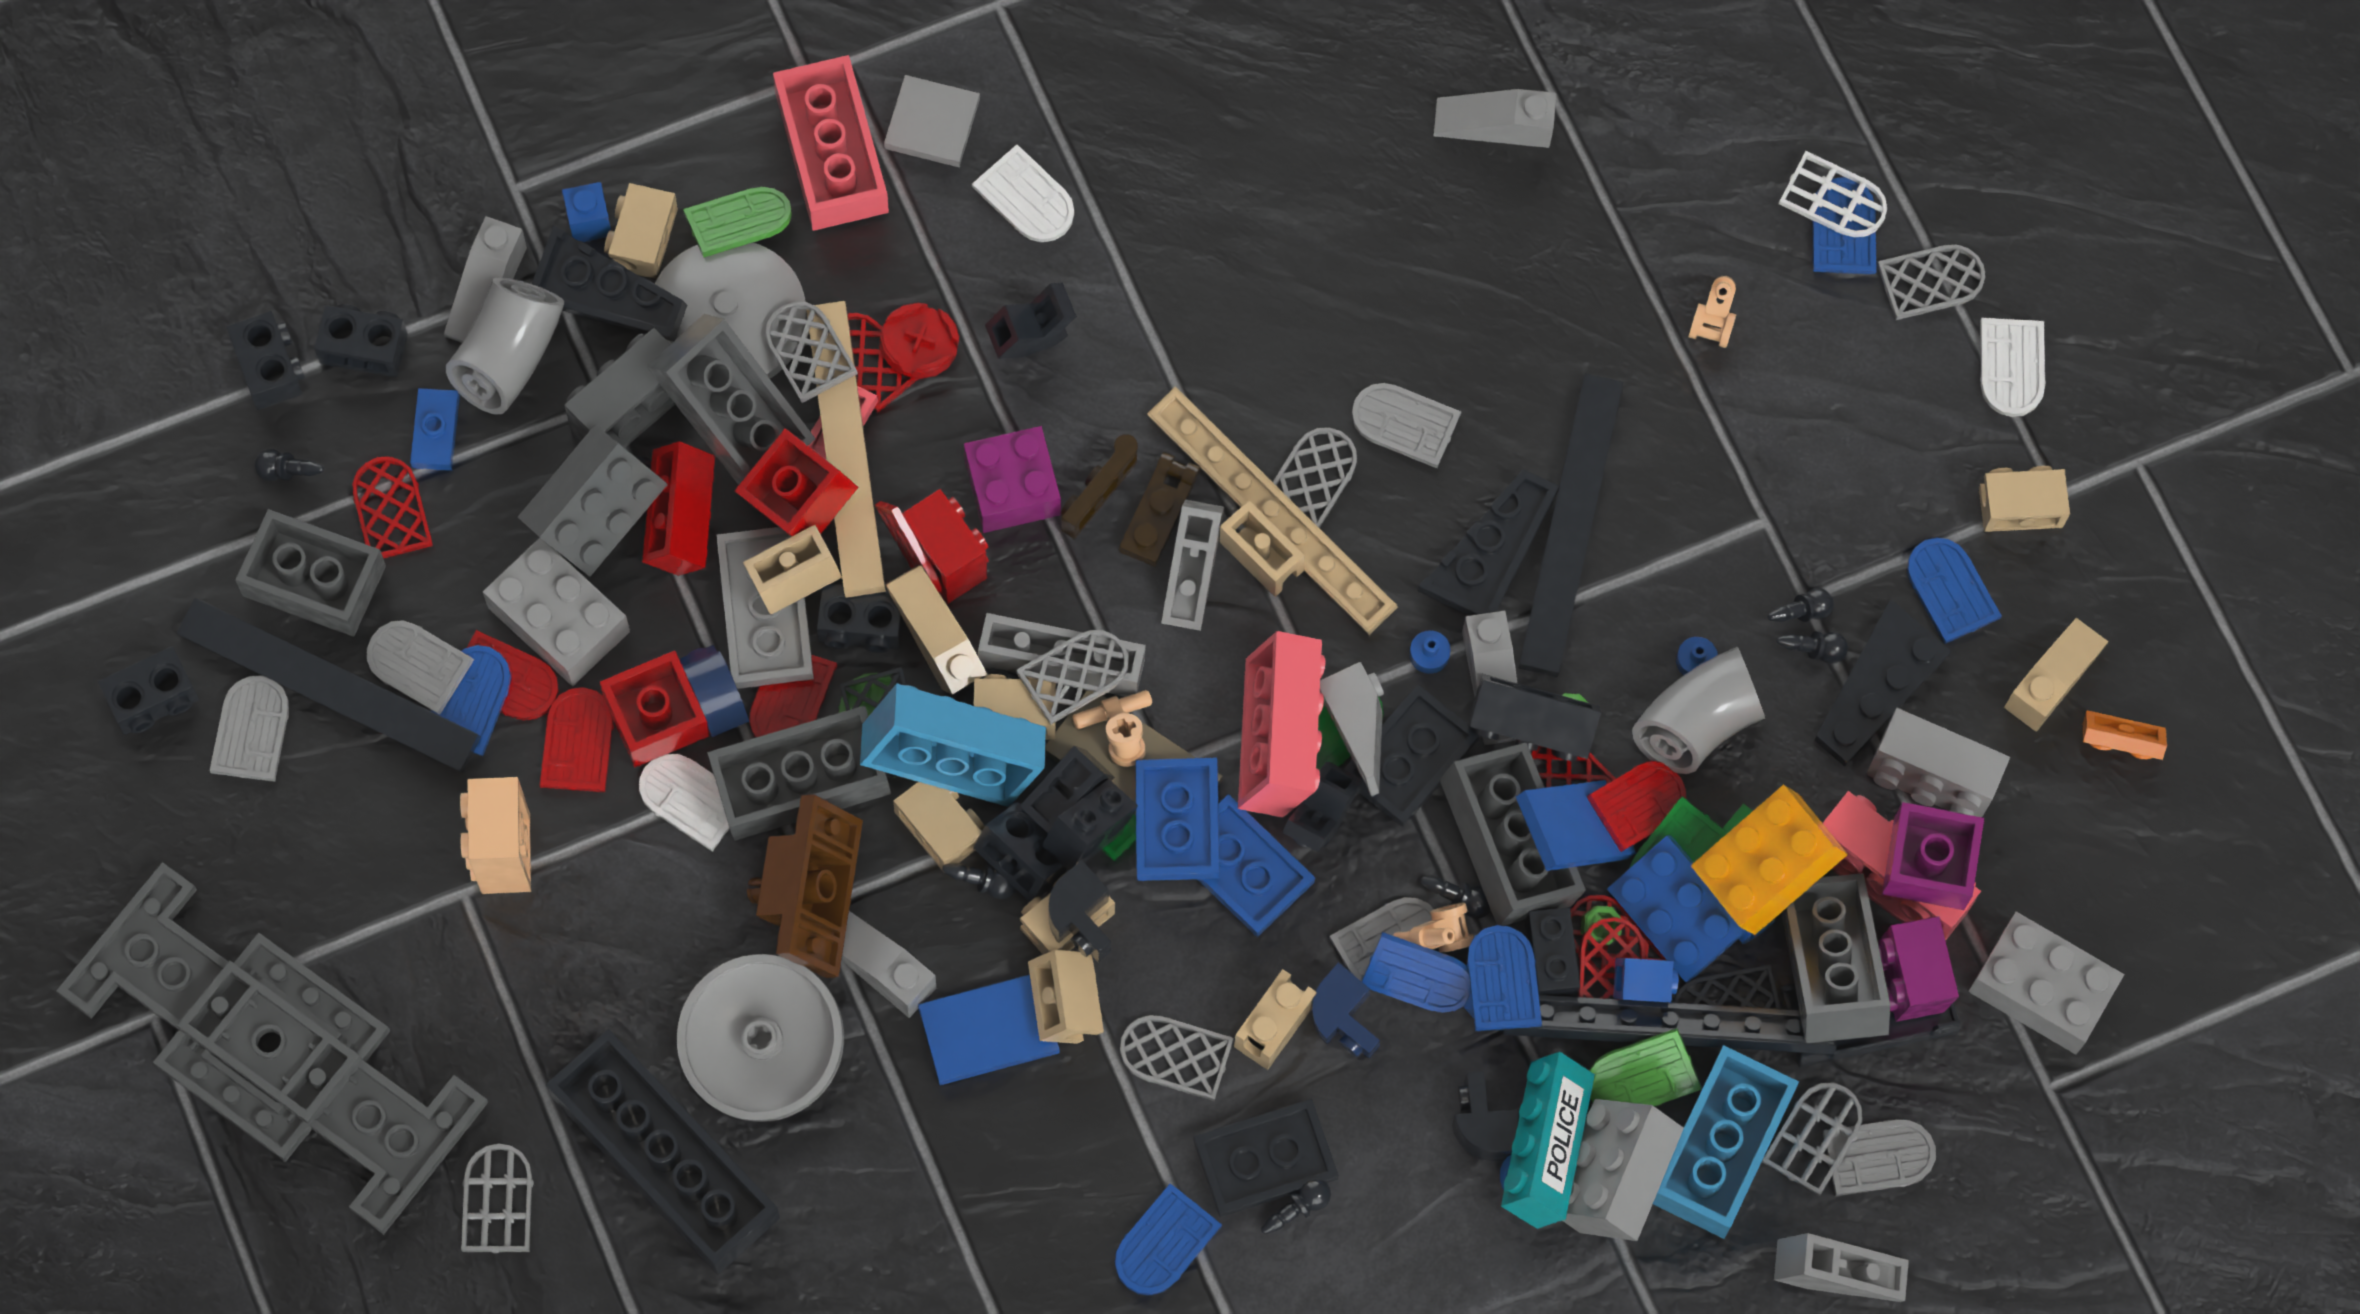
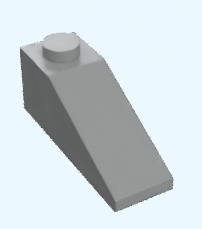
[1434,89,1556,148]
[444,216,527,343]
[1161,500,1225,631]
[1462,611,1517,745]
[1320,662,1384,796]
[842,911,937,1018]
[1774,1233,1909,1302]

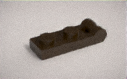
[1060,434,1138,540]
[1119,452,1200,567]

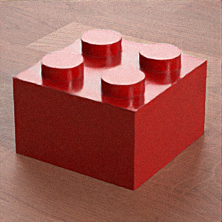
[735,428,859,537]
[902,489,989,604]
[600,650,709,768]

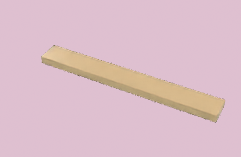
[806,301,886,598]
[1147,387,1398,635]

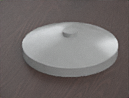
[655,243,807,378]
[677,954,844,1122]

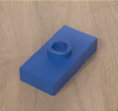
[410,388,460,470]

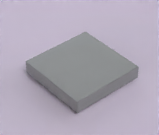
[884,75,980,167]

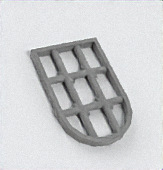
[1762,1083,1862,1196]
[461,1144,534,1253]

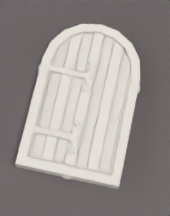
[972,145,1074,242]
[1980,318,2046,417]
[639,754,730,852]

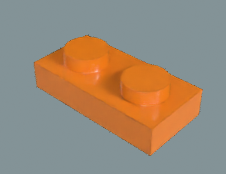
[2082,710,2167,760]

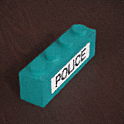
[1501,1051,1595,1229]

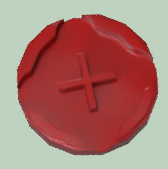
[880,303,959,379]

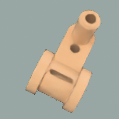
[1688,276,1736,348]
[1072,690,1152,767]
[1392,903,1474,952]

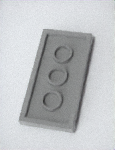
[717,527,814,689]

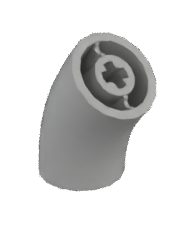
[446,277,564,414]
[1632,647,1765,774]

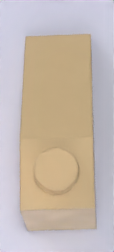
[885,565,987,694]
[2004,618,2108,732]

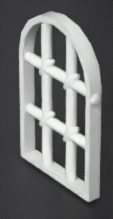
[1779,151,1887,237]

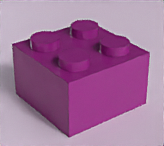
[964,426,1061,533]
[1882,802,1984,910]
[1877,916,1959,1022]

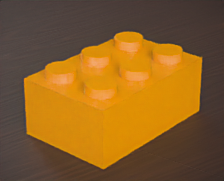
[1691,784,1848,935]

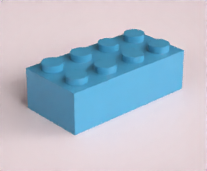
[860,684,1046,807]
[1653,1045,1799,1239]

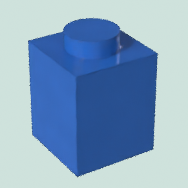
[562,182,611,242]
[1613,958,1679,1002]

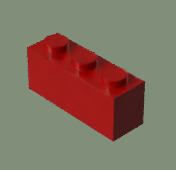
[642,441,715,576]

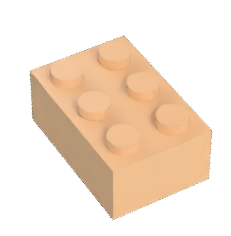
[460,777,531,894]

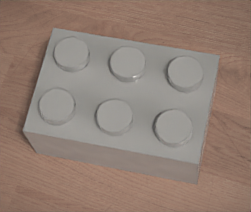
[483,538,630,687]
[1866,708,2010,817]
[1968,912,2125,1054]
[1562,1099,1684,1241]

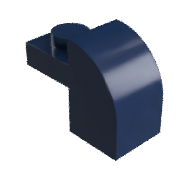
[679,645,749,737]
[1312,962,1380,1059]

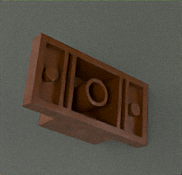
[747,794,863,978]

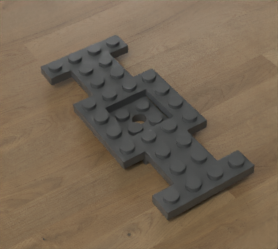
[56,862,488,1235]

